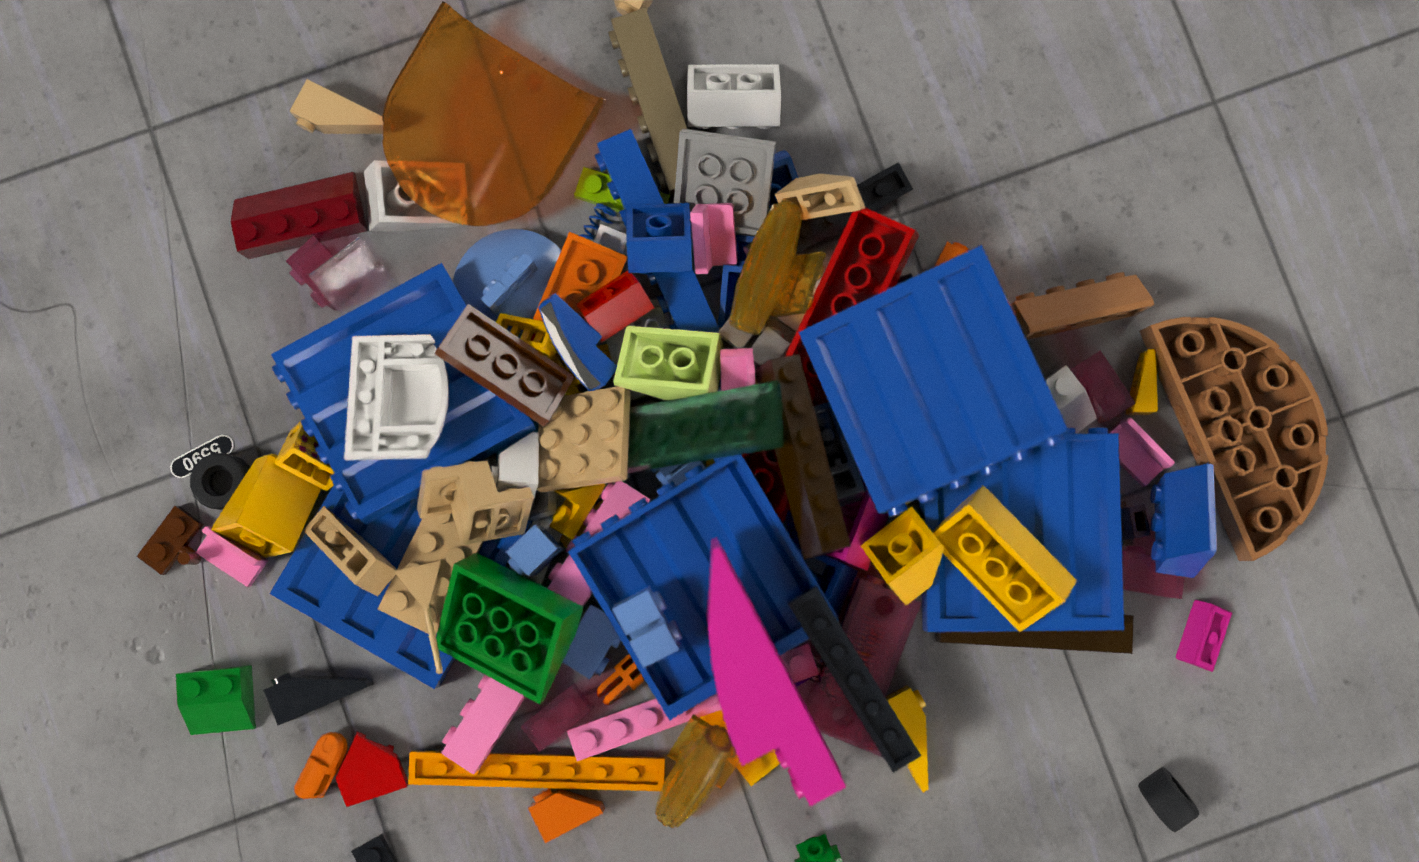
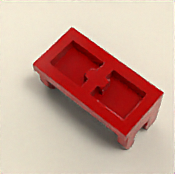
[576,270,654,343]

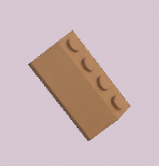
[1011,272,1155,340]

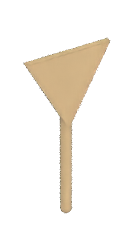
[393,560,443,674]

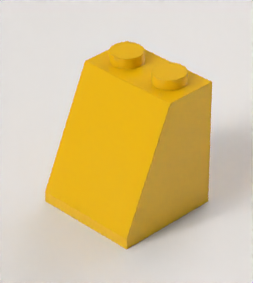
[211,454,321,558]

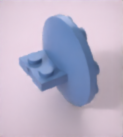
[453,229,561,338]

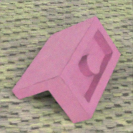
[690,203,738,274]
[720,348,755,422]
[1108,418,1175,487]
[195,526,268,587]

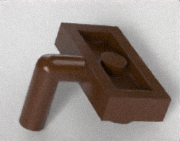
[136,506,204,575]

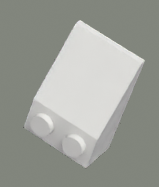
[364,160,470,232]

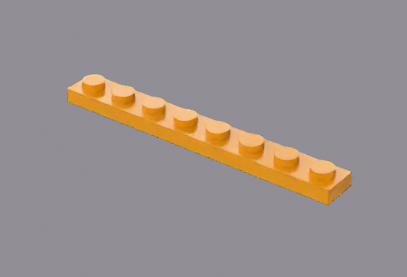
[408,750,665,791]

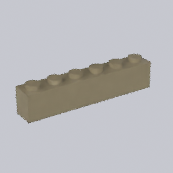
[608,8,687,198]

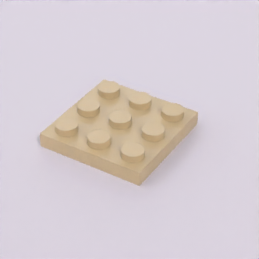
[537,386,631,492]

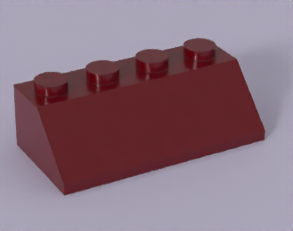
[230,171,368,259]

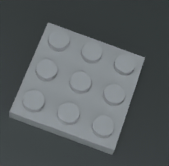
[674,129,776,237]

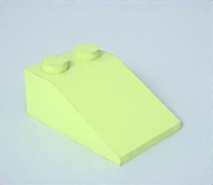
[613,326,725,408]

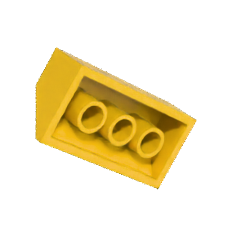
[932,485,1077,632]

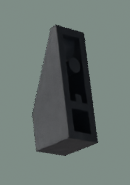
[813,402,865,507]
[263,673,374,726]

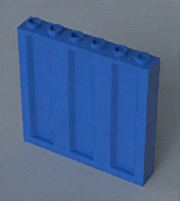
[799,245,1069,517]
[271,263,536,524]
[920,428,1124,632]
[568,447,839,721]
[269,485,533,689]

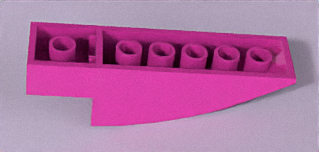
[707,537,847,806]

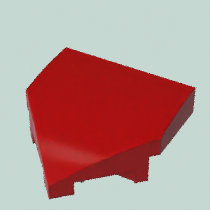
[335,731,408,807]

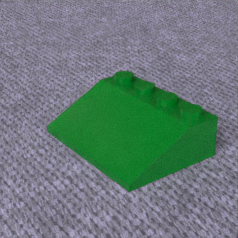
[436,552,583,704]

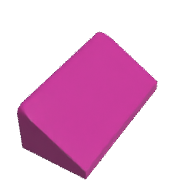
[1176,600,1232,672]

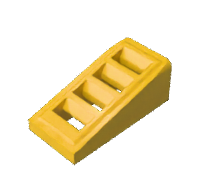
[496,313,557,361]
[1125,349,1158,415]

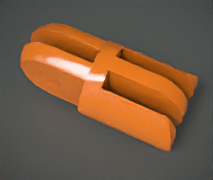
[596,654,645,705]
[294,732,348,799]

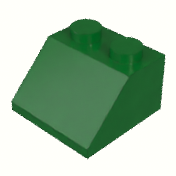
[176,665,256,735]

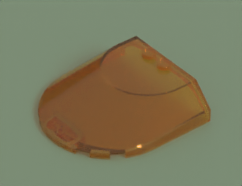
[382,1,607,226]

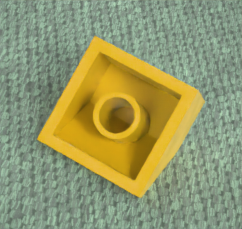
[861,506,944,605]

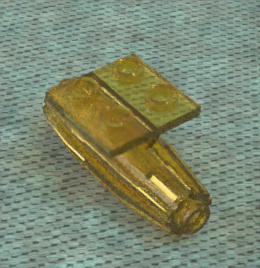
[729,200,826,335]
[655,714,740,828]

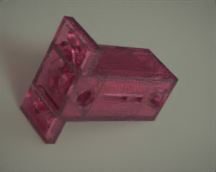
[805,574,921,757]

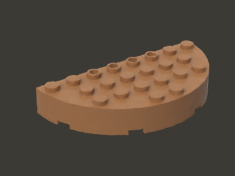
[1139,317,1328,561]

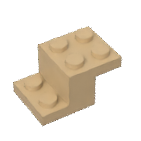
[417,461,534,545]

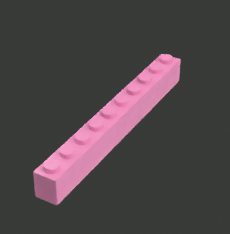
[441,481,651,775]

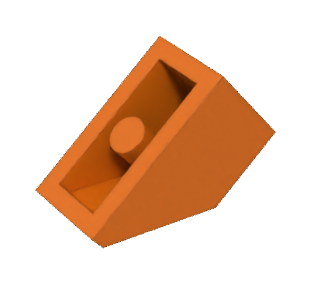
[528,788,605,843]

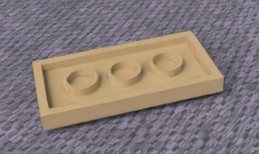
[377,513,484,636]

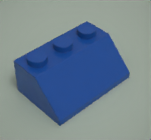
[1150,463,1217,578]

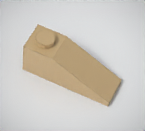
[290,79,395,134]
[775,174,865,223]
[303,506,397,596]

